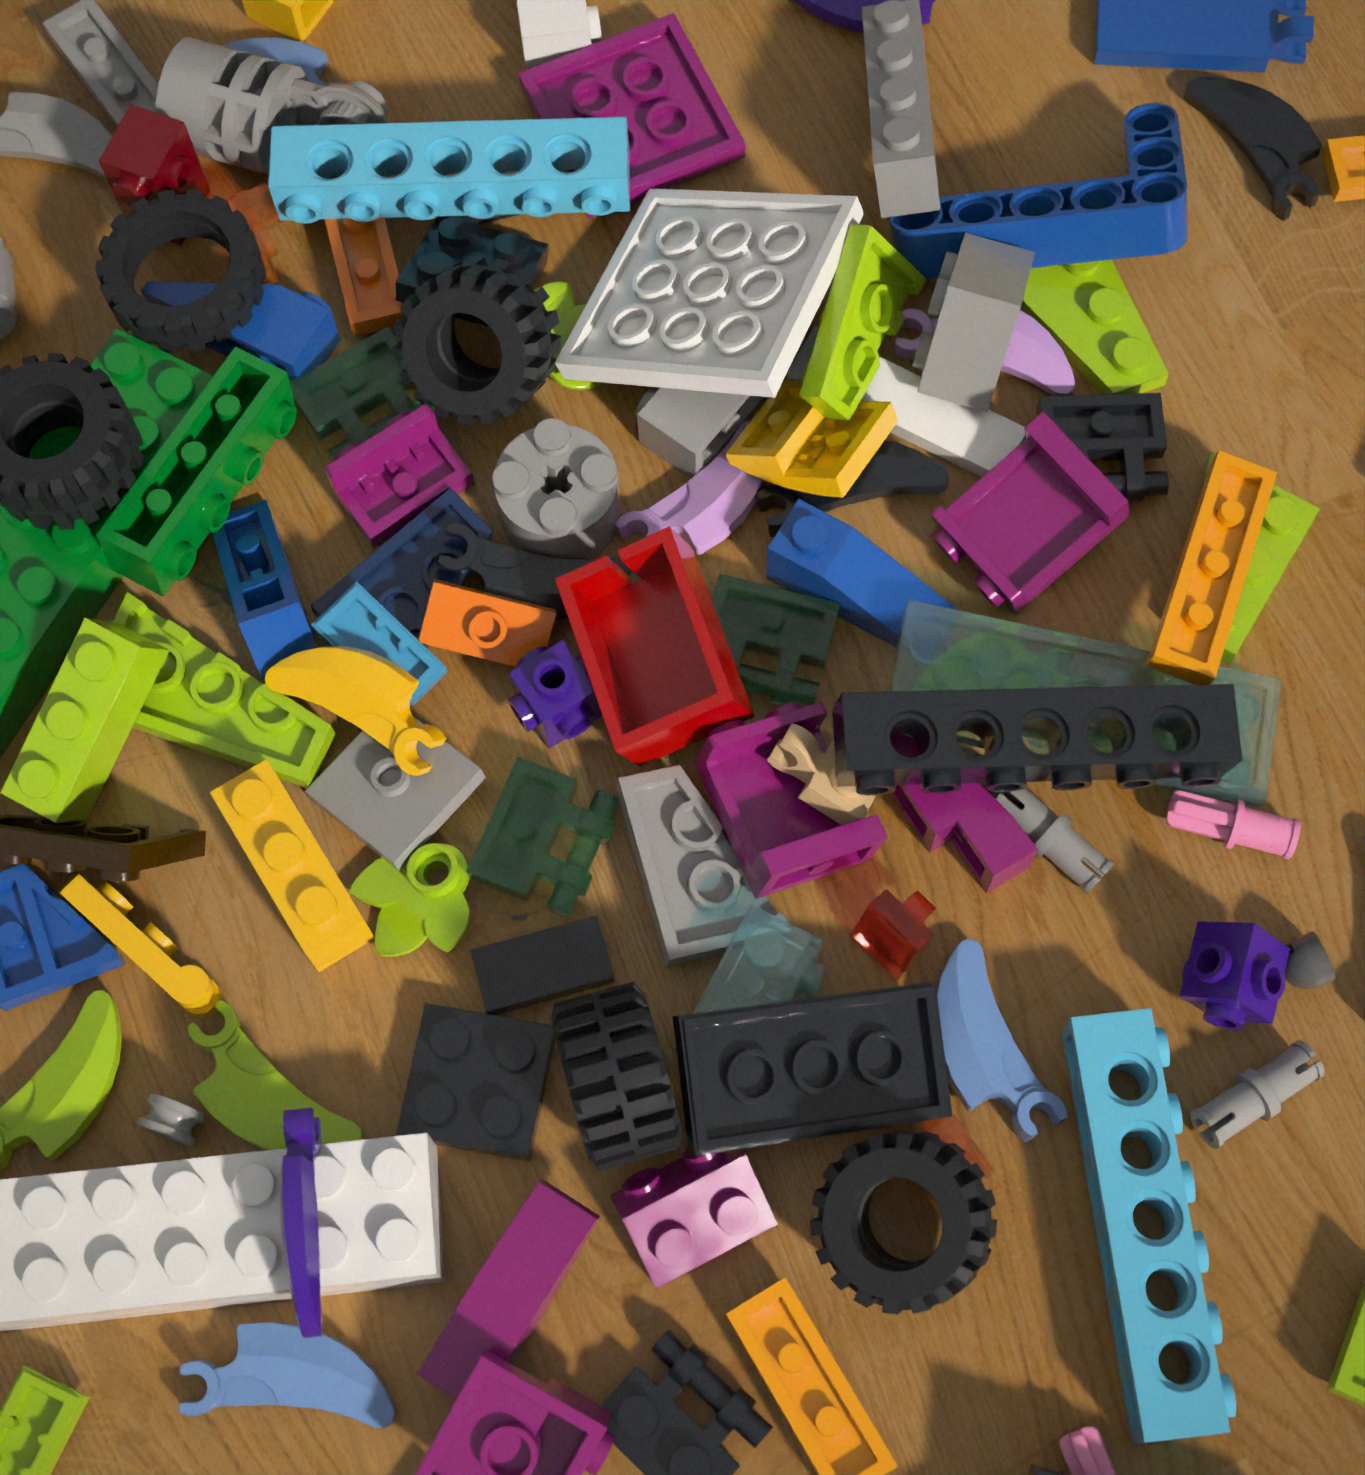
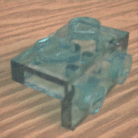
[693,904,828,1013]

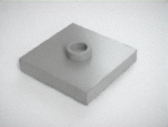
[305,717,486,871]

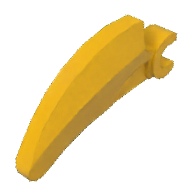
[265,646,446,776]

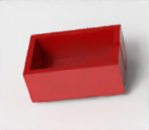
[555,526,755,766]

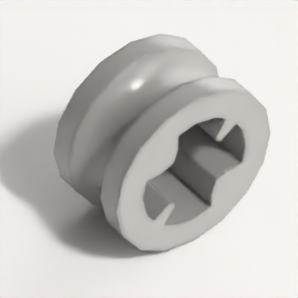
[136,1093,206,1147]

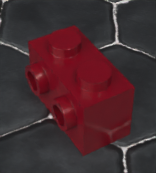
[99,104,210,245]

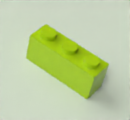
[0,618,170,823]

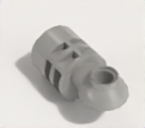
[155,37,389,175]

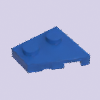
[0,863,125,1011]

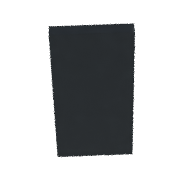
[672,982,953,1156]

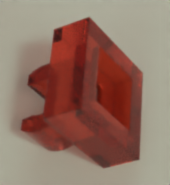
[850,889,937,980]

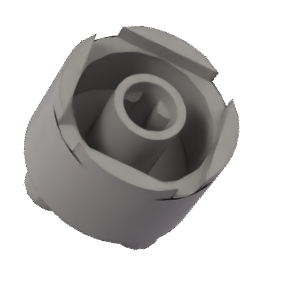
[492,418,621,560]

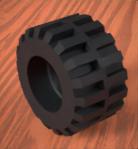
[393,257,561,426]
[0,353,144,530]
[551,981,682,1171]
[810,1130,997,1315]

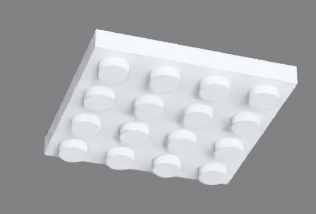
[555,188,864,398]

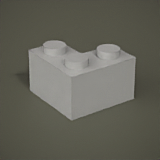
[912,233,1035,412]

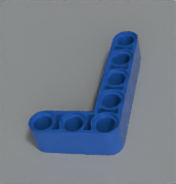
[889,103,1188,279]

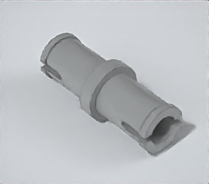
[996,788,1115,894]
[1190,1040,1325,1149]

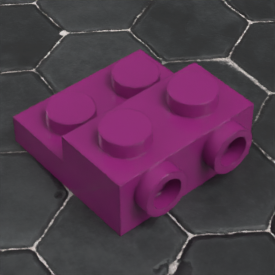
[414,1348,616,1475]

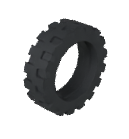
[95,189,266,353]

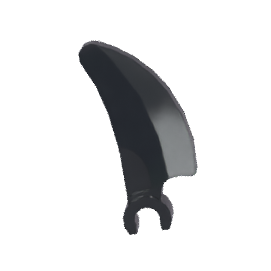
[1184,77,1322,221]
[756,440,949,537]
[436,523,631,621]

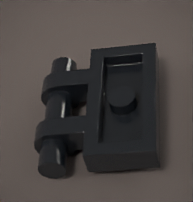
[1036,393,1169,502]
[601,1329,773,1475]

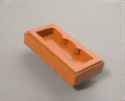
[418,579,556,667]

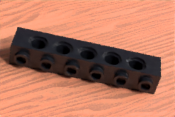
[832,684,1243,795]

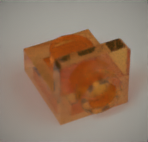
[228,183,282,285]

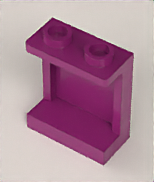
[930,412,1129,615]
[695,702,888,899]

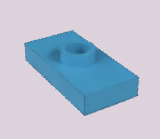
[311,581,447,709]

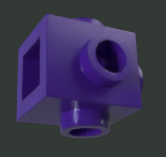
[508,640,602,749]
[1179,921,1290,1030]

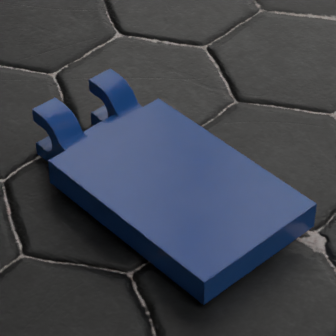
[1094,0,1314,73]

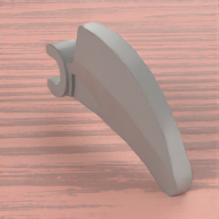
[0,92,112,180]

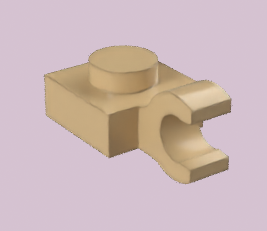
[767,723,876,825]

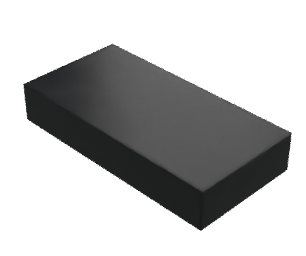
[470,915,615,1015]

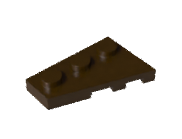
[0,814,206,881]

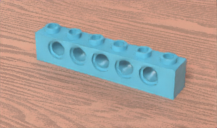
[268,117,630,223]
[1061,1008,1236,1445]

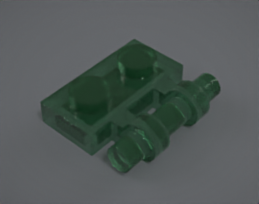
[290,326,436,461]
[712,574,840,706]
[466,757,619,917]

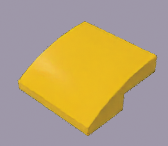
[725,380,898,498]

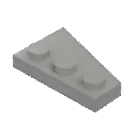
[615,765,795,967]

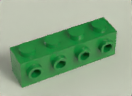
[96,346,297,597]

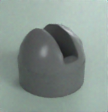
[1285,931,1336,989]

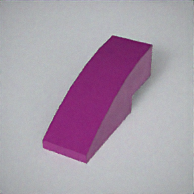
[890,733,1038,893]
[417,1179,600,1400]

